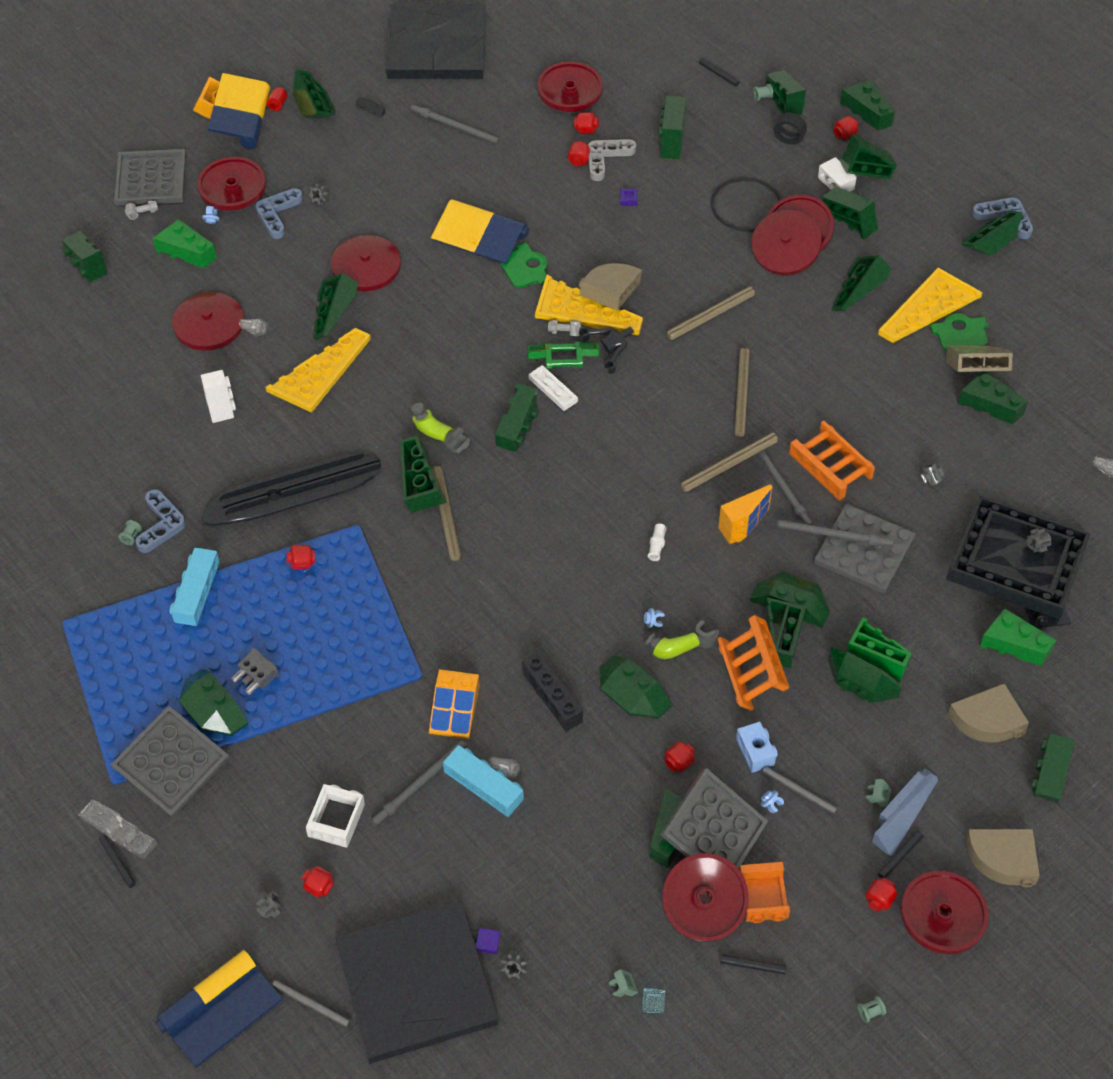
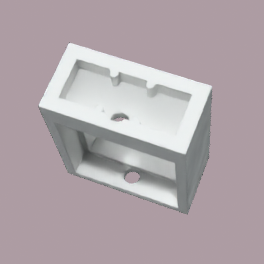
[306,784,365,848]

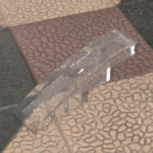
[78,799,157,860]

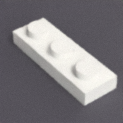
[529,365,578,411]

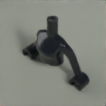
[579,326,634,374]

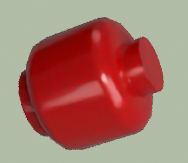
[574,112,600,134]
[833,116,858,141]
[567,141,591,166]
[286,545,315,570]
[664,742,695,772]
[301,866,335,898]
[865,878,897,911]

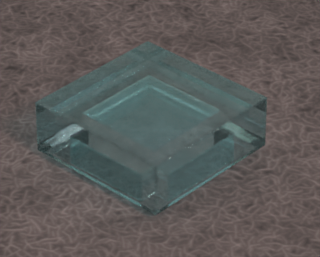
[642,988,666,1014]

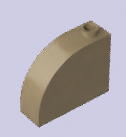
[579,263,642,310]
[946,345,1013,372]
[948,684,1029,743]
[966,829,1040,887]

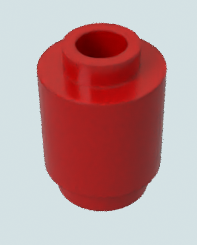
[266,87,287,111]

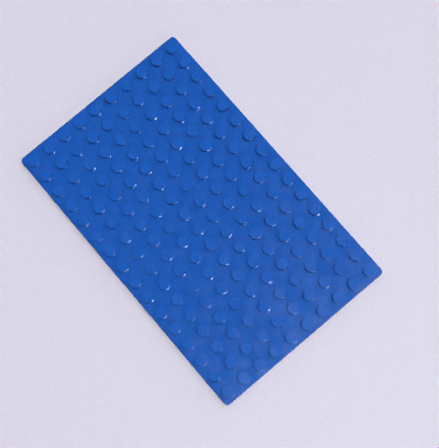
[62,525,422,785]

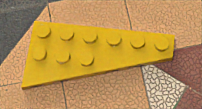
[878,268,983,343]
[535,275,643,335]
[265,328,371,413]

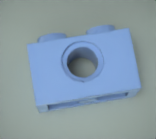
[736,722,778,773]

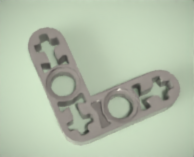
[588,139,636,181]

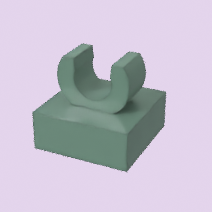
[866,779,892,808]
[609,969,639,997]

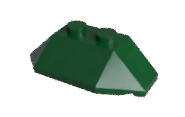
[293,69,336,119]
[961,210,1023,256]
[749,571,830,628]
[828,647,903,703]
[600,656,672,719]
[179,669,248,736]

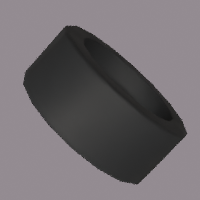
[773,112,807,145]

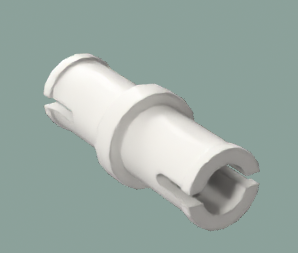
[648,524,667,561]

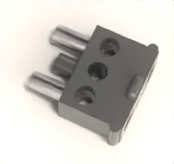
[231,648,280,695]

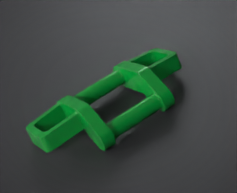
[527,341,600,369]

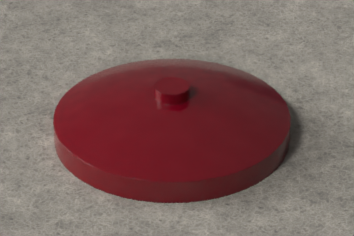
[538,61,603,112]
[197,157,266,211]
[767,195,834,252]
[752,210,822,275]
[331,235,401,292]
[172,292,244,351]
[662,853,749,941]
[900,871,989,954]

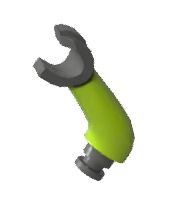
[411,402,471,454]
[645,620,719,659]

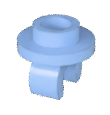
[202,206,220,224]
[644,608,664,628]
[761,790,784,813]

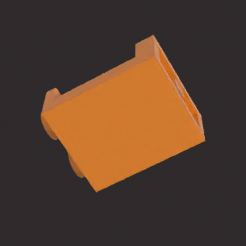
[739,862,790,923]

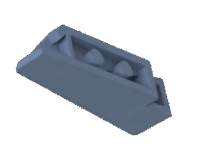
[872,768,938,856]

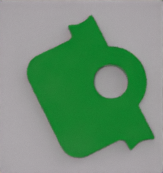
[500,242,547,288]
[929,313,988,351]

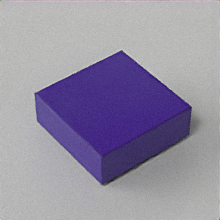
[620,189,637,206]
[475,928,501,954]

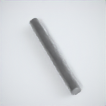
[762,766,838,815]
[272,980,351,1028]

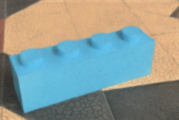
[170,548,220,626]
[443,745,524,817]

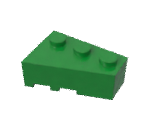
[153,219,217,268]
[980,609,1056,666]
[847,617,912,682]

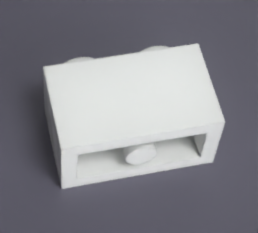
[818,157,856,192]

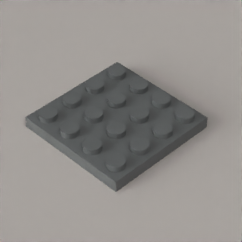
[114,149,186,205]
[814,504,916,594]
[110,705,229,818]
[660,768,768,869]

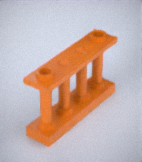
[789,421,875,501]
[717,615,790,711]

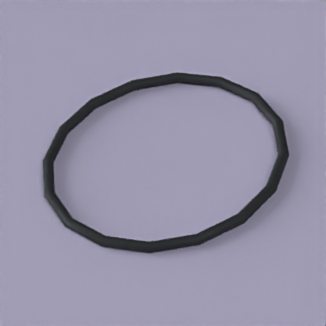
[711,177,782,231]

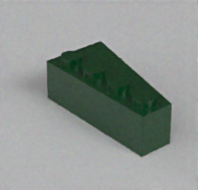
[658,95,686,159]
[400,435,447,513]

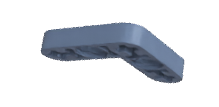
[255,188,303,239]
[972,198,1033,239]
[136,490,186,553]

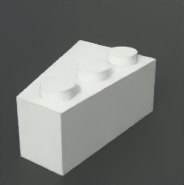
[201,370,236,423]

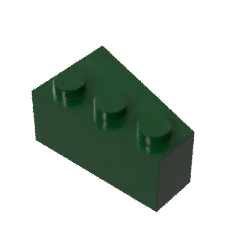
[765,70,806,115]
[765,597,806,668]

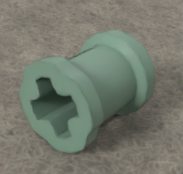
[753,83,773,101]
[118,520,142,545]
[857,996,887,1023]

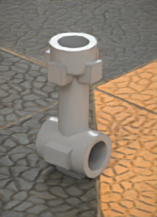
[125,200,158,220]
[548,320,582,336]

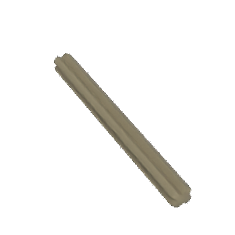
[667,286,755,340]
[735,348,750,437]
[681,432,778,492]
[433,466,461,561]

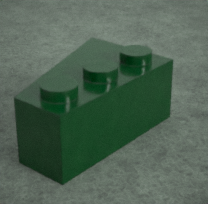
[840,80,895,131]
[840,134,897,179]
[822,187,878,240]
[61,231,108,283]
[958,371,1028,425]
[495,382,539,452]
[1031,733,1075,803]
[649,789,683,868]

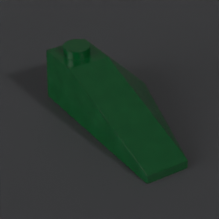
[832,255,892,311]
[313,273,358,340]

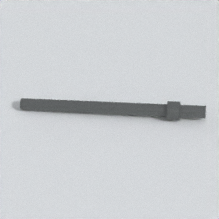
[411,104,500,144]
[758,450,813,525]
[778,520,894,547]
[371,741,466,826]

